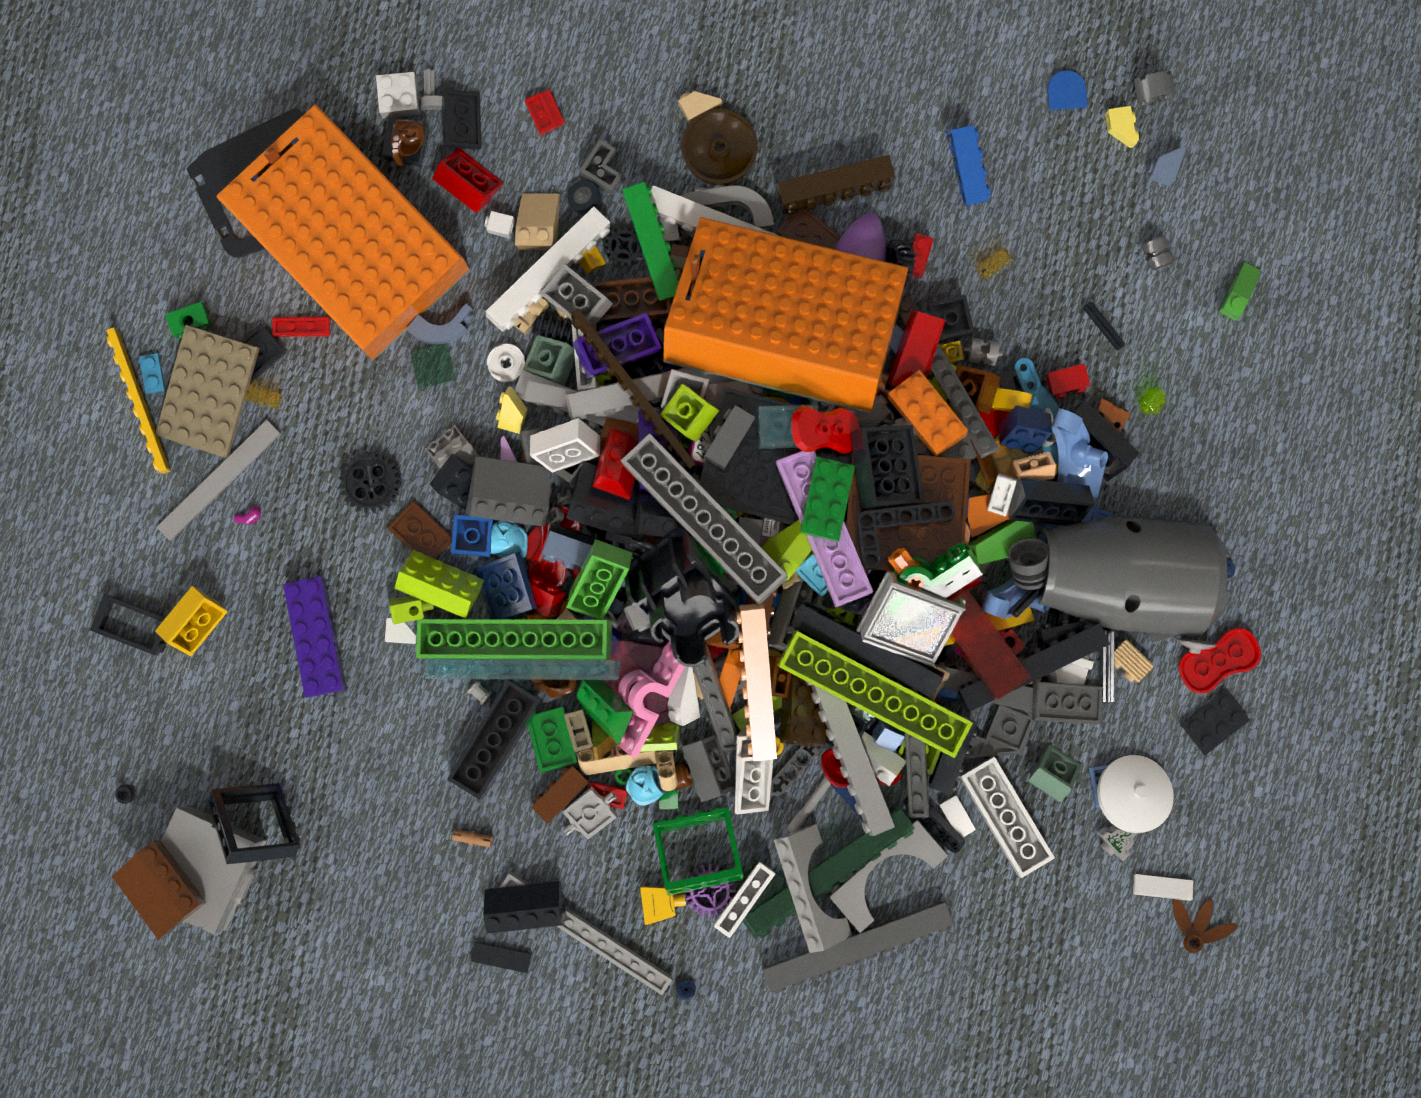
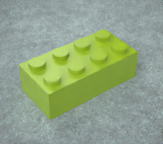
[394,550,484,618]

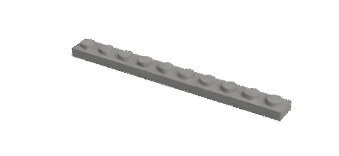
[501,871,673,995]

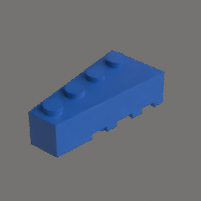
[945,125,991,206]

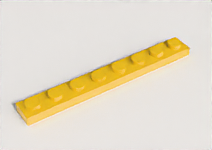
[106,327,171,474]

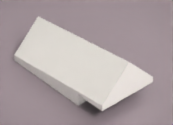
[735,730,773,814]

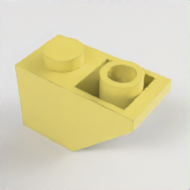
[1105,106,1139,148]
[496,387,527,434]

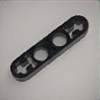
[904,795,965,853]

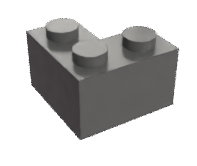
[579,139,623,196]

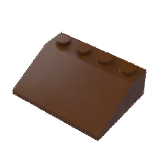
[112,840,207,940]

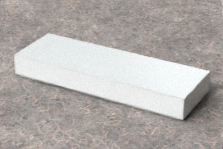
[1133,874,1193,901]

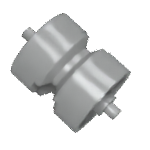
[964,338,1003,366]

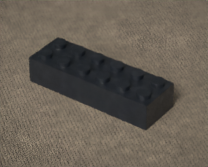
[447,679,544,800]

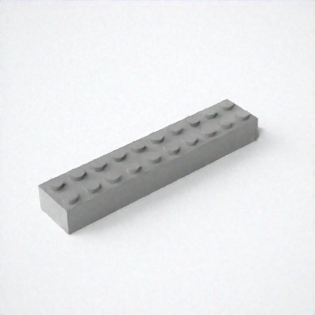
[621,433,788,605]

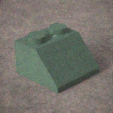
[523,335,575,386]
[1028,744,1082,802]

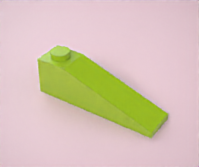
[762,520,812,581]

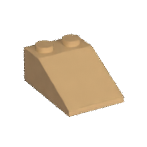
[515,193,560,251]

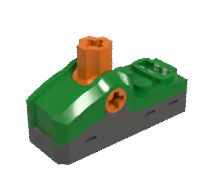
[885,542,983,626]

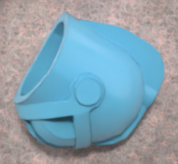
[491,520,528,559]
[626,765,668,806]

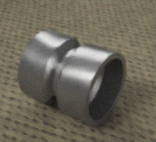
[1143,237,1175,271]

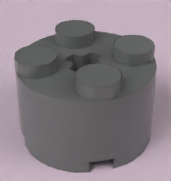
[1134,71,1176,107]

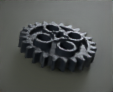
[339,451,402,514]

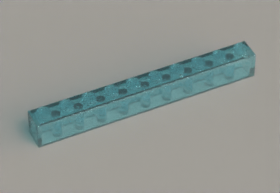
[425,659,620,680]

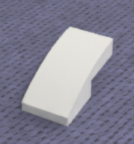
[939,796,976,837]

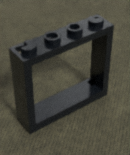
[207,783,301,864]

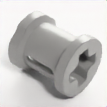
[467,680,493,705]

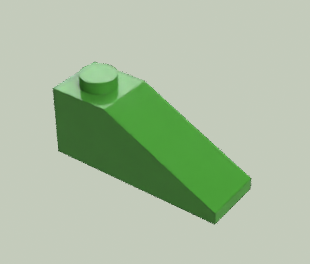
[1218,262,1261,320]

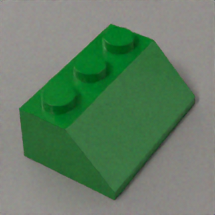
[576,679,633,744]

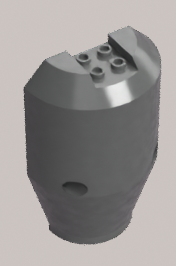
[1038,515,1230,637]

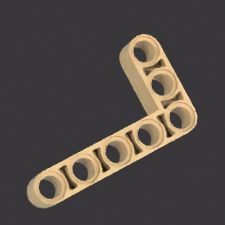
[577,744,678,791]

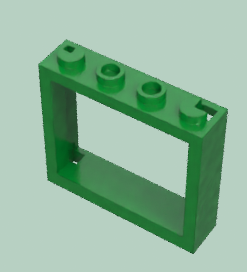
[653,807,744,896]

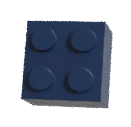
[999,405,1052,453]

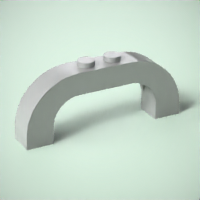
[660,185,774,245]

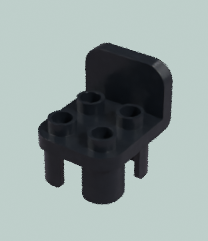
[624,528,739,667]

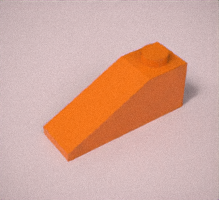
[719,647,744,709]

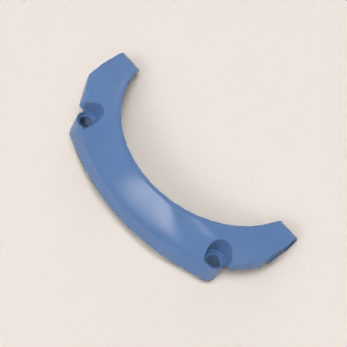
[981,408,1108,619]

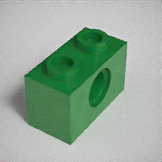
[165,302,213,340]

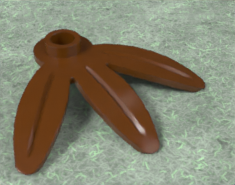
[1173,899,1238,953]

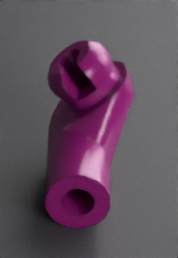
[234,506,261,525]

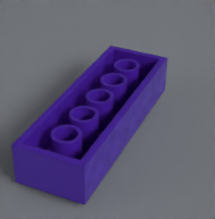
[283,576,347,698]

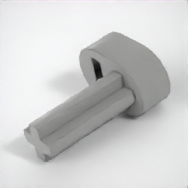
[421,69,442,110]

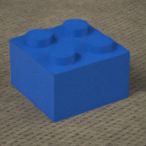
[451,515,495,558]

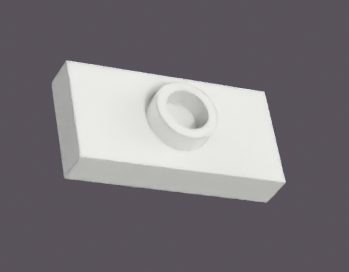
[988,473,1018,516]

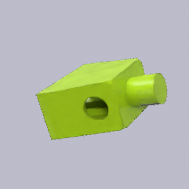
[388,596,434,625]

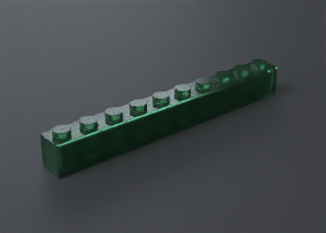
[742,807,915,939]

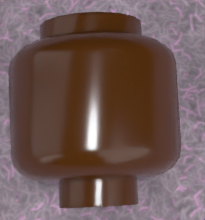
[674,762,693,790]

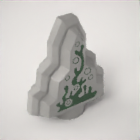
[1097,825,1138,861]

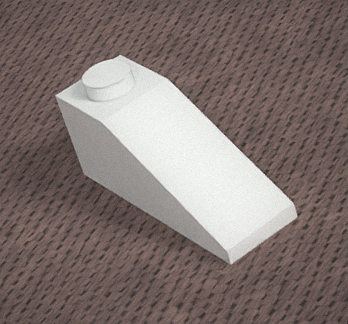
[668,666,700,726]
[861,732,906,786]

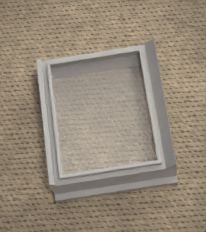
[856,571,966,667]

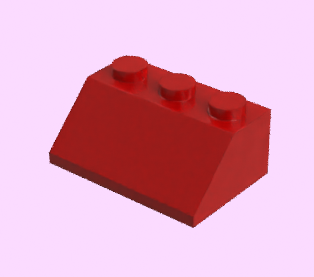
[432,148,504,213]
[593,428,637,500]

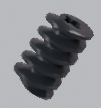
[532,312,573,344]

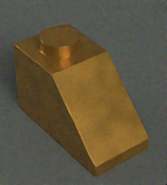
[592,719,616,760]

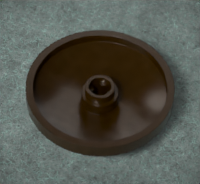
[682,109,758,185]

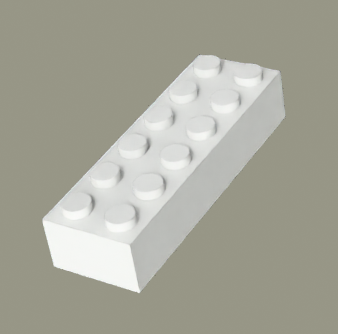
[959,756,1055,878]

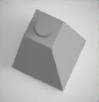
[660,369,709,408]

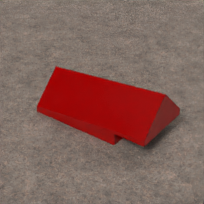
[887,310,945,386]

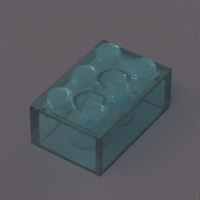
[757,405,818,449]

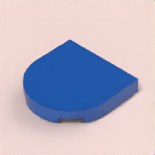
[1047,71,1088,110]

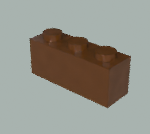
[531,766,590,824]

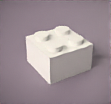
[376,72,420,119]

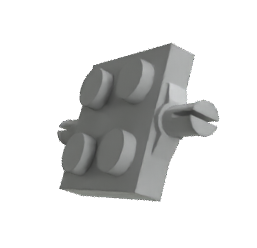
[562,787,618,839]

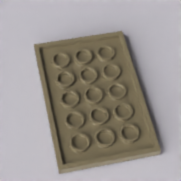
[155,325,260,458]

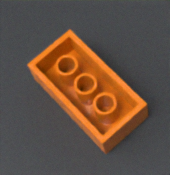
[888,370,968,457]

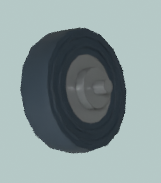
[567,180,601,214]

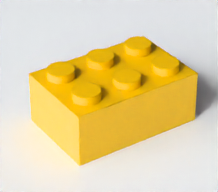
[155,586,228,656]

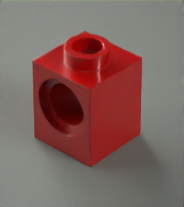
[994,629,1026,659]

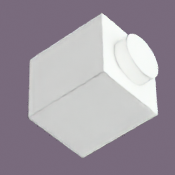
[485,211,515,239]

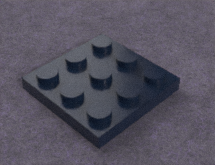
[475,552,537,620]

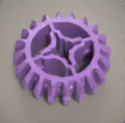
[685,864,736,917]

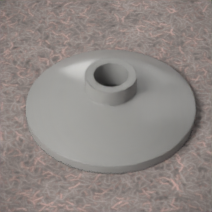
[1176,638,1216,654]

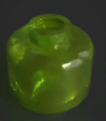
[1138,387,1167,416]

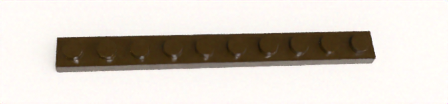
[570,308,695,472]

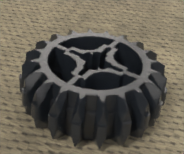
[886,239,916,288]

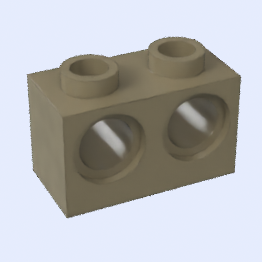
[564,709,593,752]

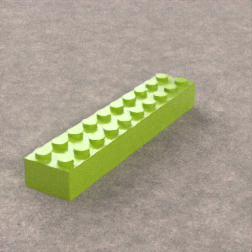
[777,630,973,758]

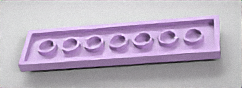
[776,451,873,607]

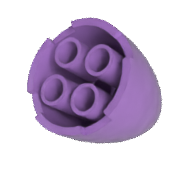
[834,212,887,262]

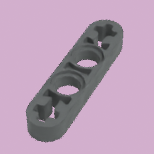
[770,745,824,796]

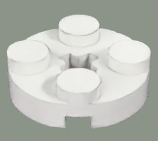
[487,344,525,383]

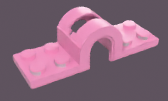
[615,641,685,758]

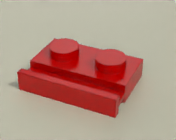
[524,89,565,136]

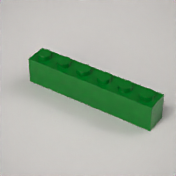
[622,182,680,301]

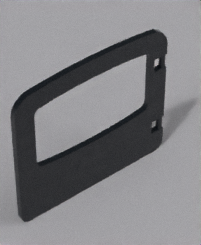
[186,109,303,258]

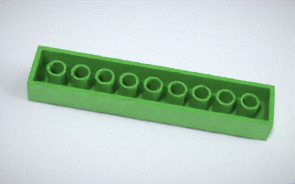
[416,619,612,660]

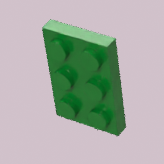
[528,707,578,773]

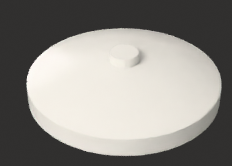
[1097,755,1174,833]

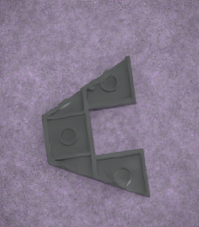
[964,653,1035,759]

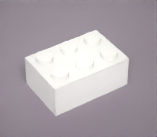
[530,418,600,473]

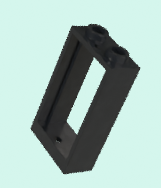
[90,594,167,656]

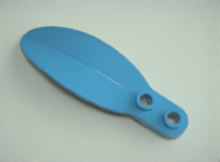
[1013,358,1059,464]

